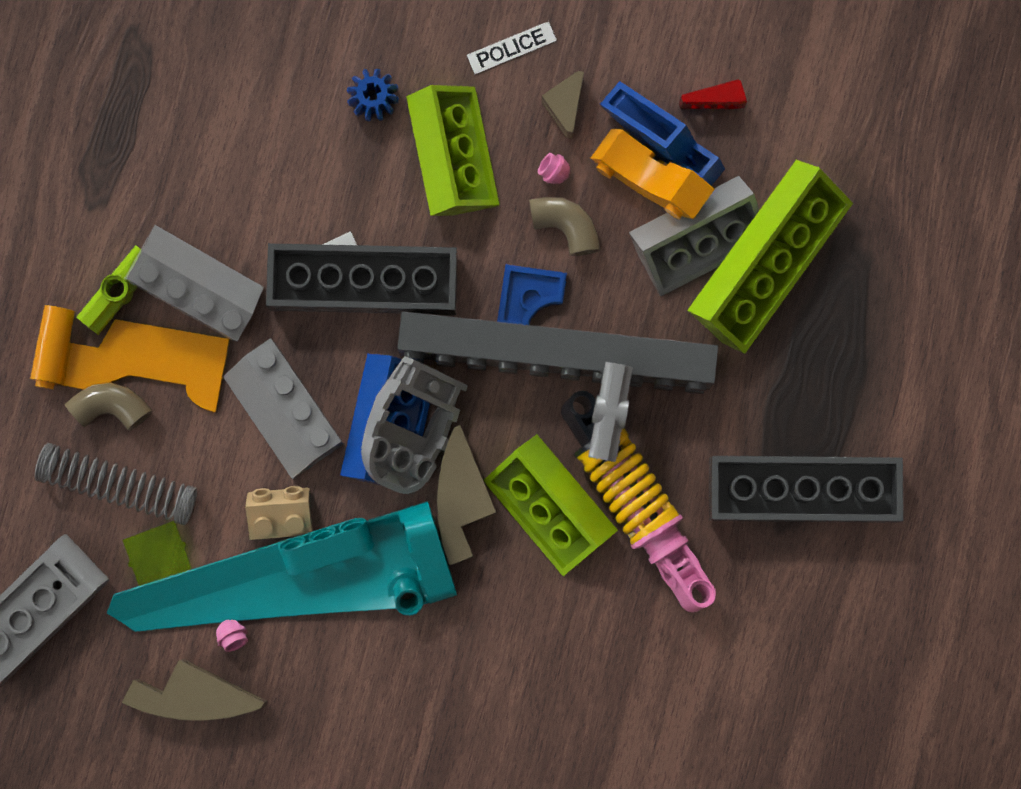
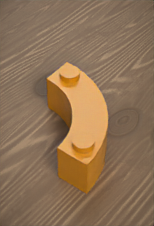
[590,129,715,220]

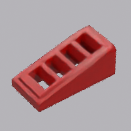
[679,79,747,109]

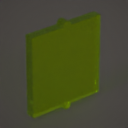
[123,521,192,586]

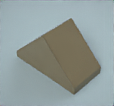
[541,71,584,139]

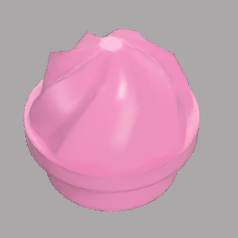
[538,153,570,184]
[216,620,248,652]

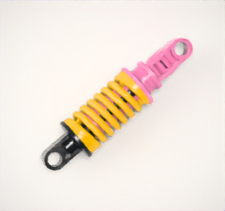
[561,391,716,612]

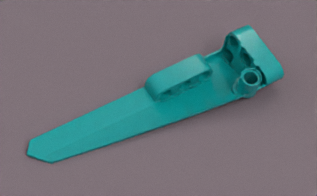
[107,501,457,632]

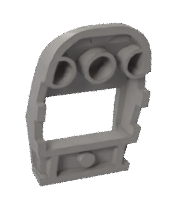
[361,356,468,494]

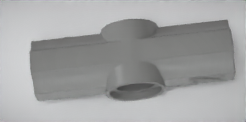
[588,362,633,462]

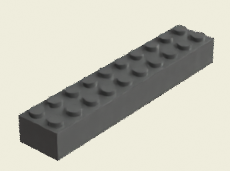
[397,312,718,394]

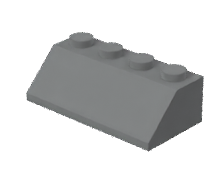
[629,176,759,296]
[124,225,264,341]
[223,338,344,479]

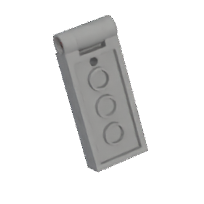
[0,534,110,687]

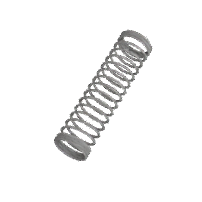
[34,443,197,526]

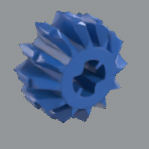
[347,69,399,122]

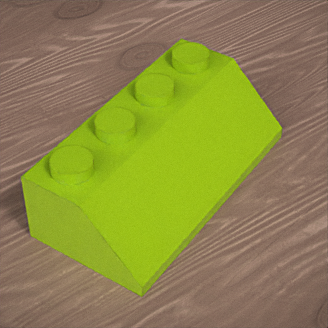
[406,85,500,216]
[483,434,618,576]

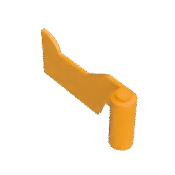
[30,305,230,412]

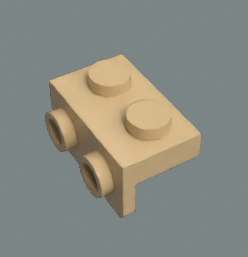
[245,486,313,540]

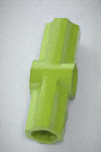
[76,245,141,335]

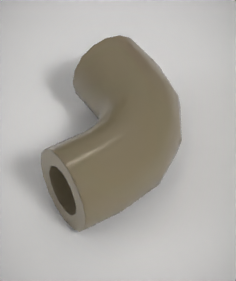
[529,197,600,256]
[65,383,153,431]

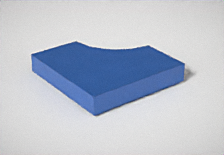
[497,264,567,325]

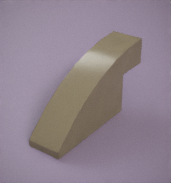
[437,425,497,566]
[122,659,268,720]

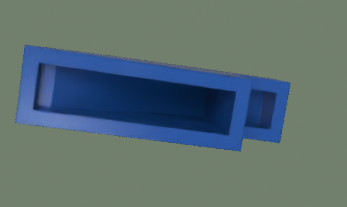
[600,81,725,186]

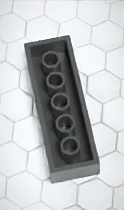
[266,243,458,315]
[709,456,903,523]

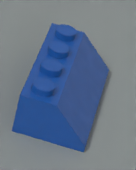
[340,353,430,485]

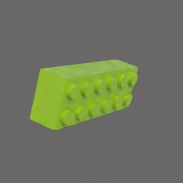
[687,159,853,354]

